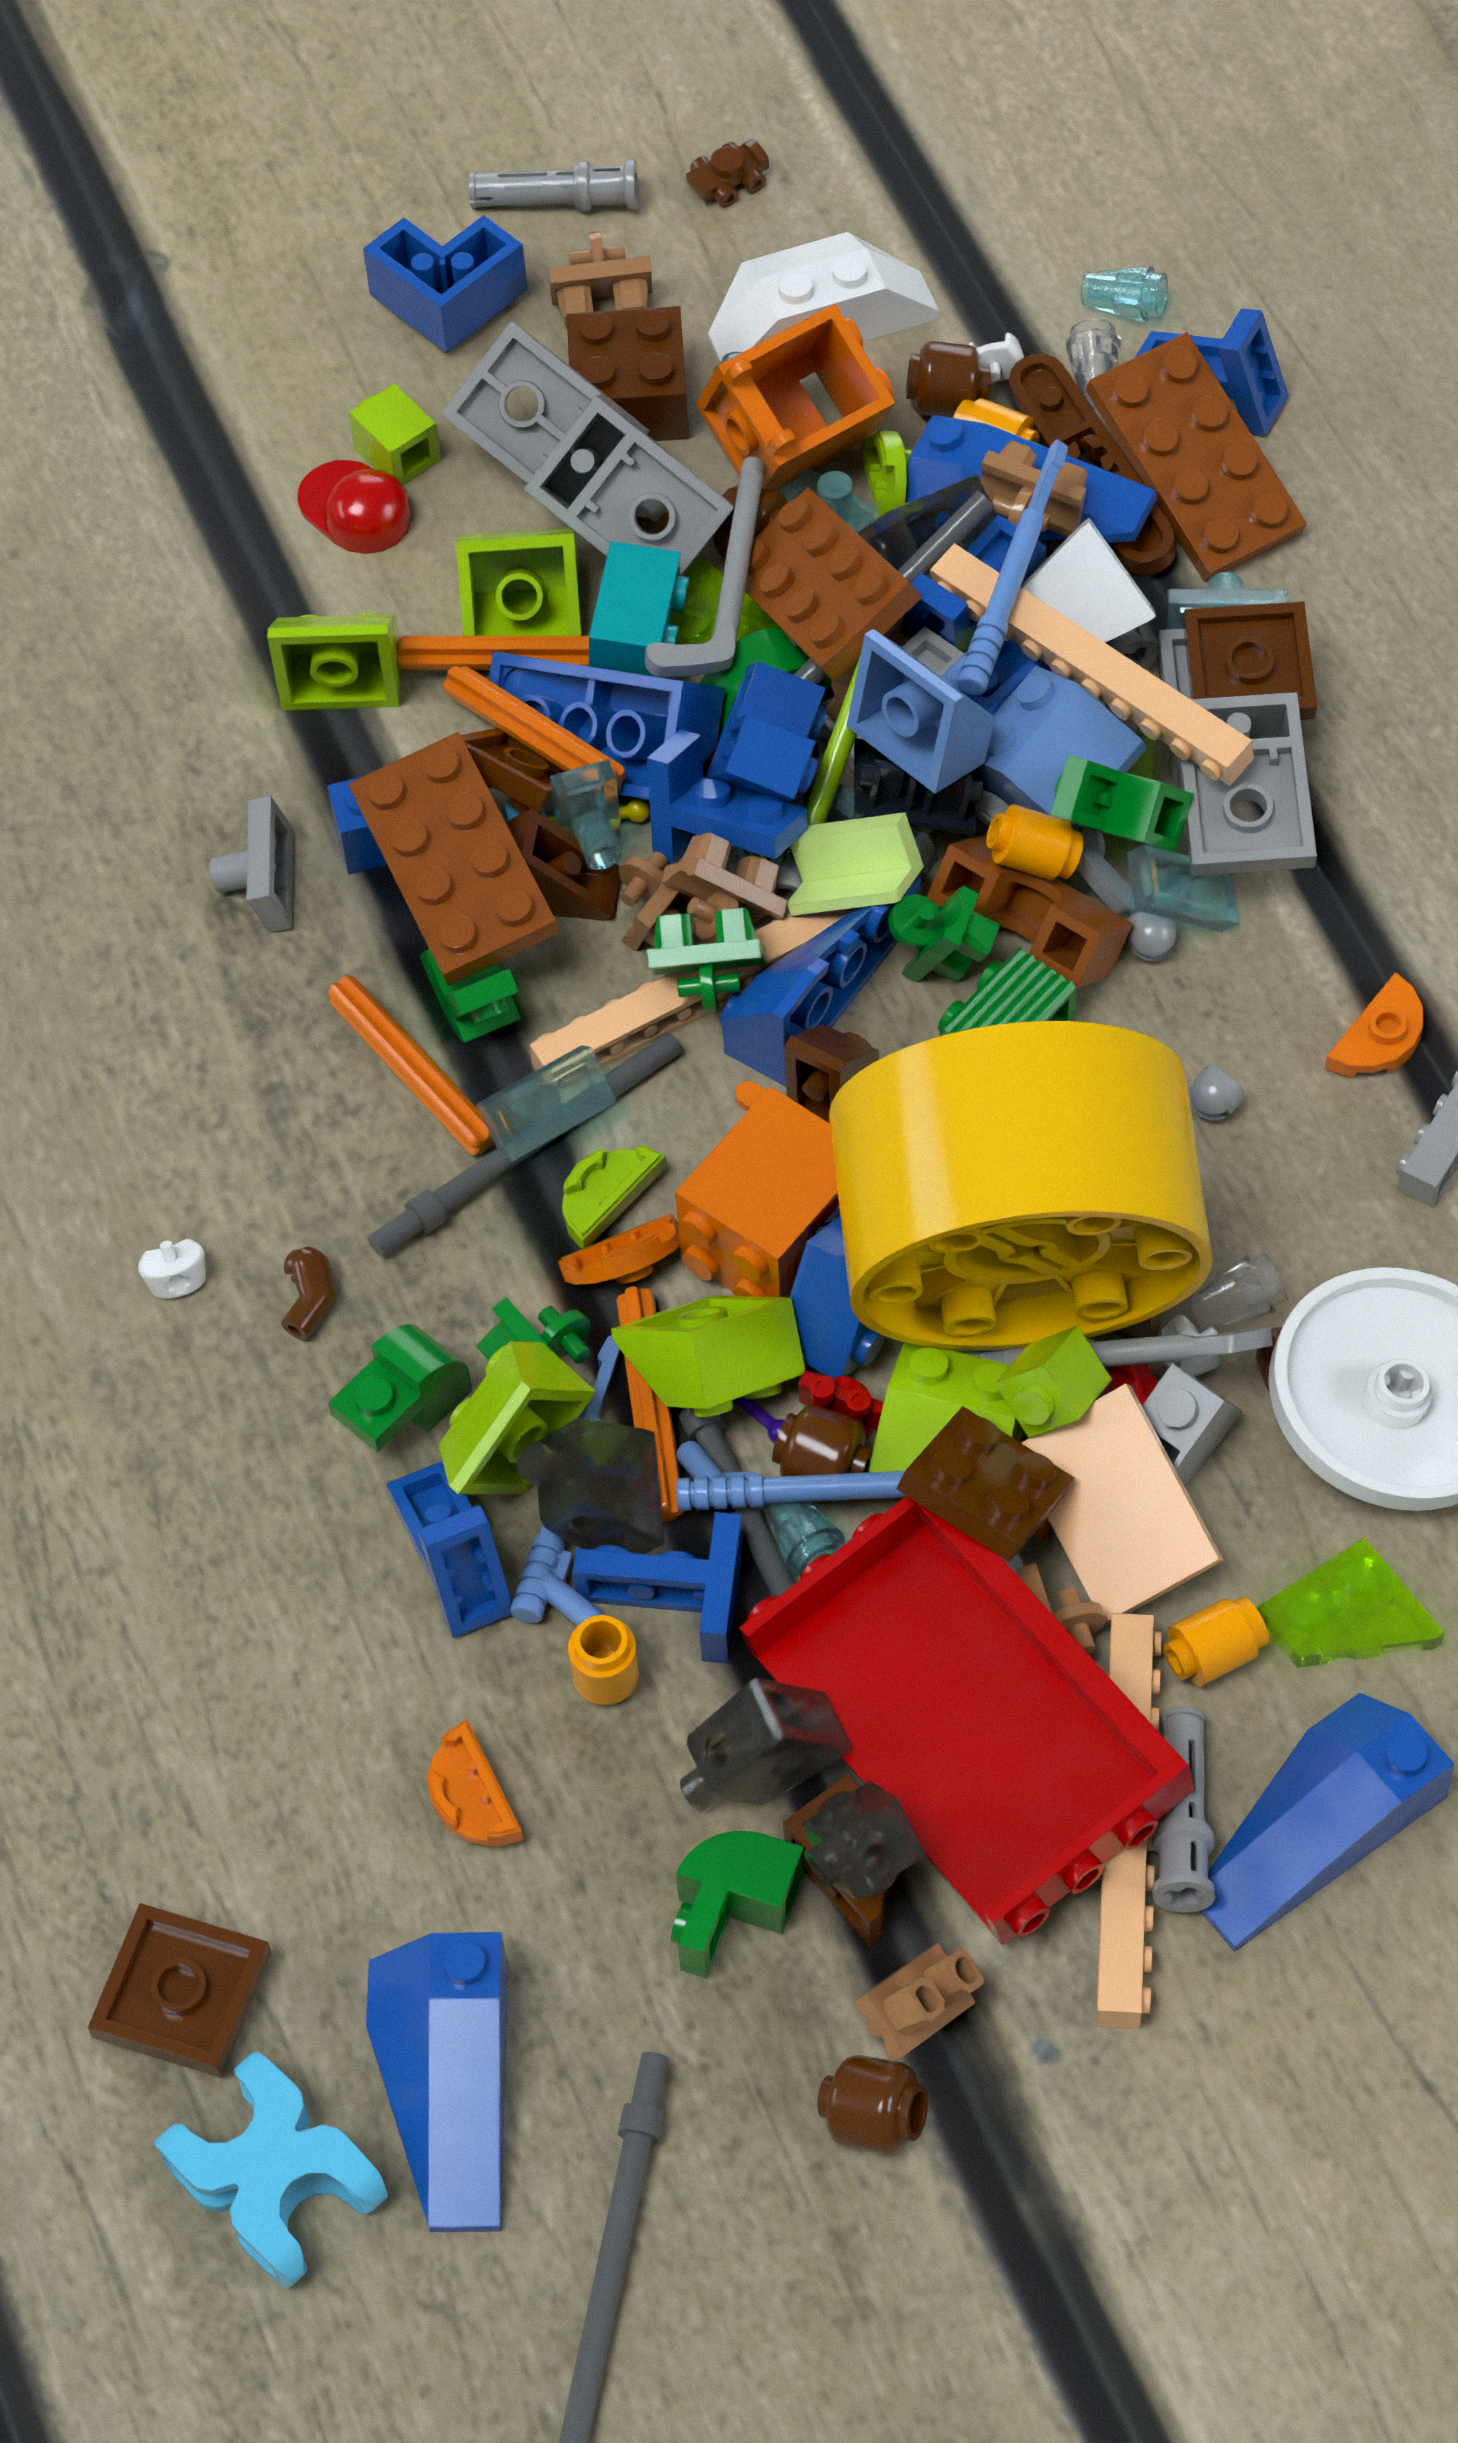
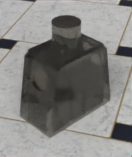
[858,474,997,570]
[517,1418,665,1554]
[680,1678,853,1812]

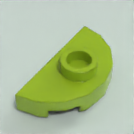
[859,430,912,524]
[562,1145,667,1249]

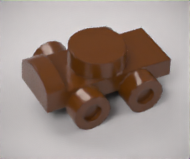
[686,139,769,208]

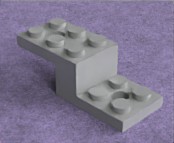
[440,321,735,576]
[1158,629,1317,876]

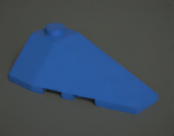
[899,415,1157,550]
[489,651,725,800]
[720,876,921,1087]
[1200,1693,1455,1952]
[366,1932,508,2232]

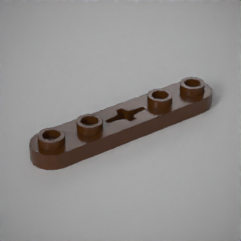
[1009,354,1176,575]

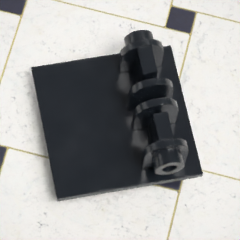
[854,738,983,836]

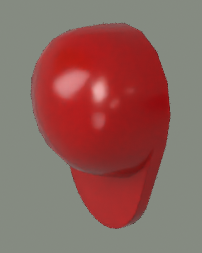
[297,460,411,554]

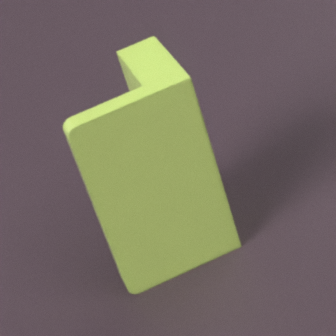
[787,812,924,916]

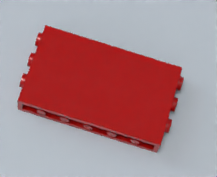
[739,1496,1195,1946]

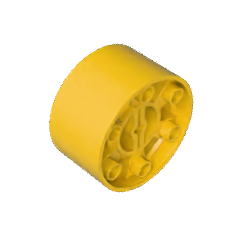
[829,1021,1213,1350]

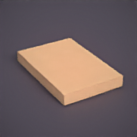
[1022,1383,1224,1625]

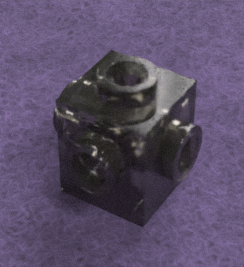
[801,1780,926,1900]

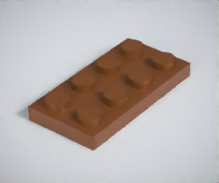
[1085,332,1307,583]
[723,487,922,682]
[348,731,560,986]

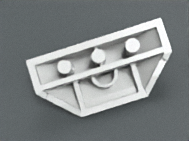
[708,232,940,365]

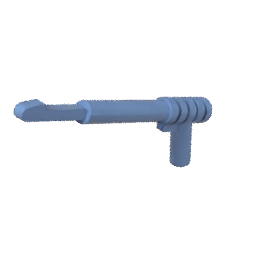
[941,439,1068,695]
[510,1335,622,1626]
[676,1441,906,1511]

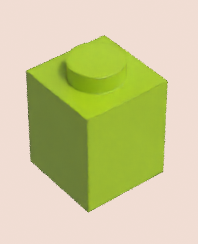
[349,383,441,485]
[995,1325,1112,1438]

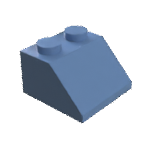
[846,629,995,794]
[971,666,1147,830]

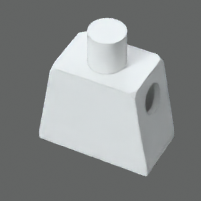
[1020,518,1156,643]

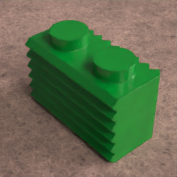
[938,948,1077,1036]

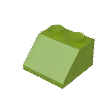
[456,527,582,636]
[267,613,401,710]
[611,1295,805,1417]
[438,1341,596,1494]
[868,1342,1023,1472]

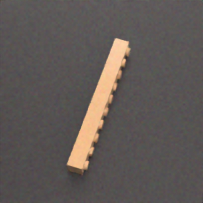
[930,543,1254,786]
[529,908,856,1093]
[1096,1613,1162,2029]

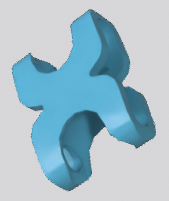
[154,2052,388,2288]

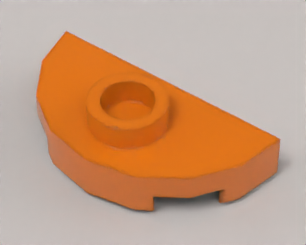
[1325,972,1423,1077]
[558,1213,680,1285]
[426,1719,524,1847]

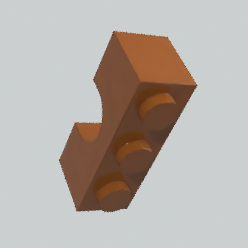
[927,835,1133,989]

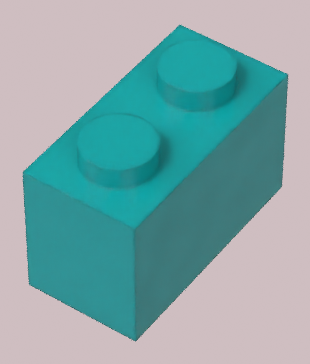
[588,541,690,677]

